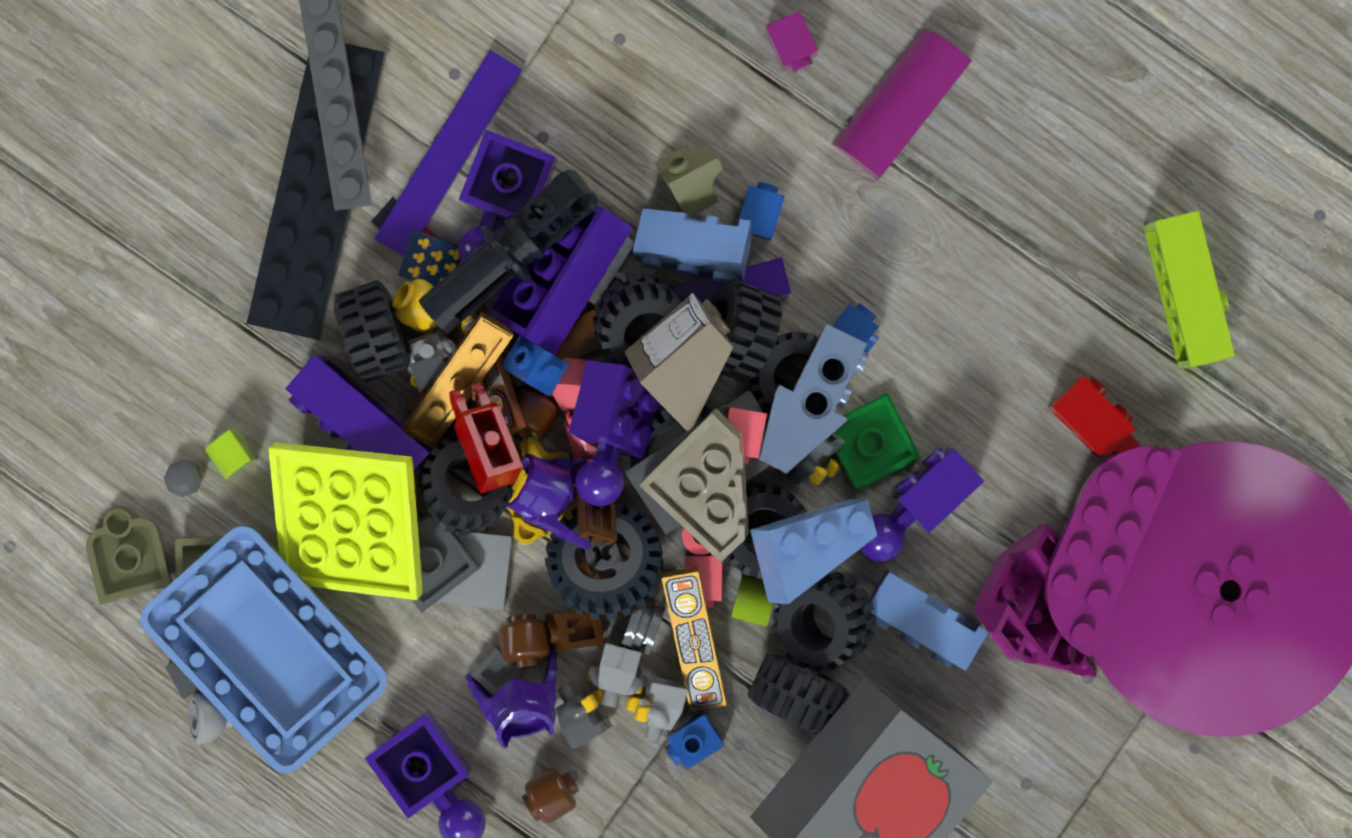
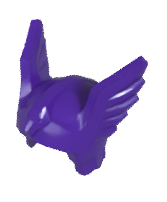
[507,453,591,550]
[465,650,557,748]

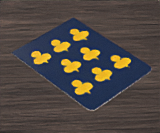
[398,230,461,286]

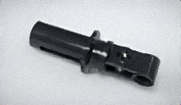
[418,170,598,334]

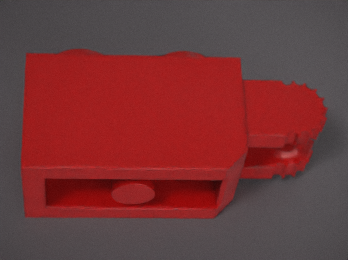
[1048,376,1140,455]
[449,382,523,493]

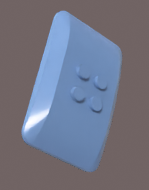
[140,525,388,773]

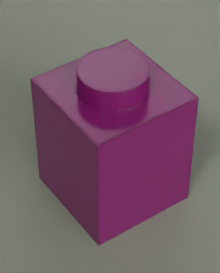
[765,11,818,73]

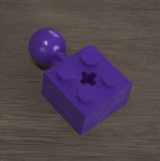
[458,130,558,262]
[569,361,660,506]
[861,447,985,561]
[364,710,486,838]

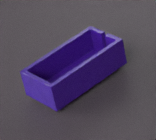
[285,355,432,476]

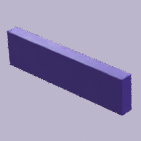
[644,257,791,330]

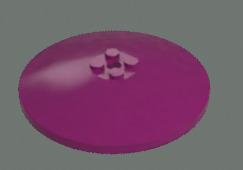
[1092,441,1352,737]

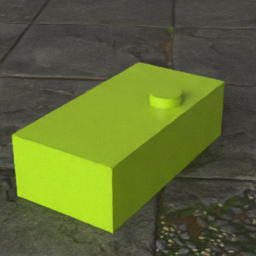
[1143,210,1235,369]

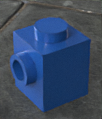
[832,303,879,353]
[501,335,569,396]
[665,711,724,770]

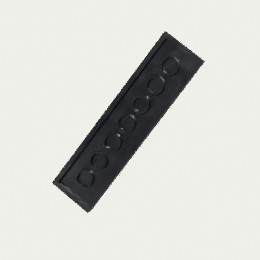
[246,43,386,341]

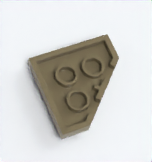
[639,408,749,562]

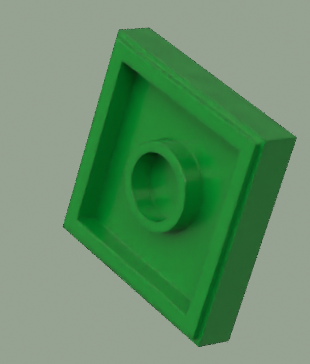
[834,393,921,492]

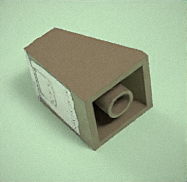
[625,293,733,432]

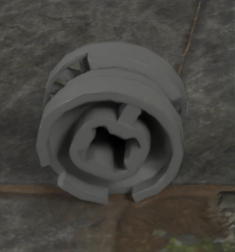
[621,599,665,655]

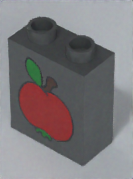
[750,677,993,838]

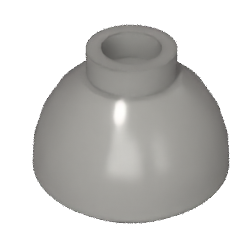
[189,693,232,745]

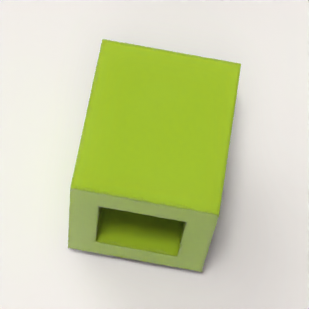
[205,429,257,480]
[731,573,773,627]

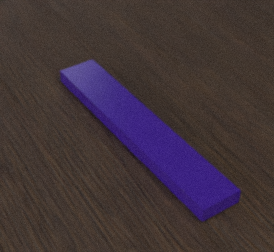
[374,50,522,257]

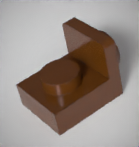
[545,610,604,650]

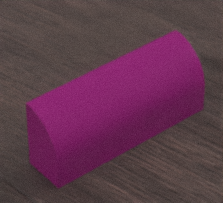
[832,28,972,181]

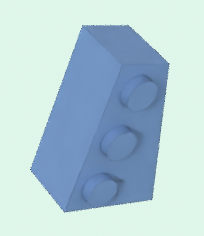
[633,208,753,284]
[750,499,877,604]
[867,570,988,671]

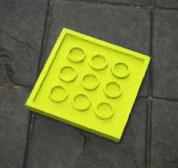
[268,442,423,600]

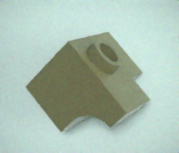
[655,143,723,218]

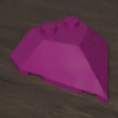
[973,523,1097,678]

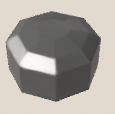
[164,460,203,497]

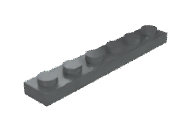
[299,0,373,211]

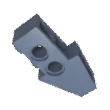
[759,324,870,473]

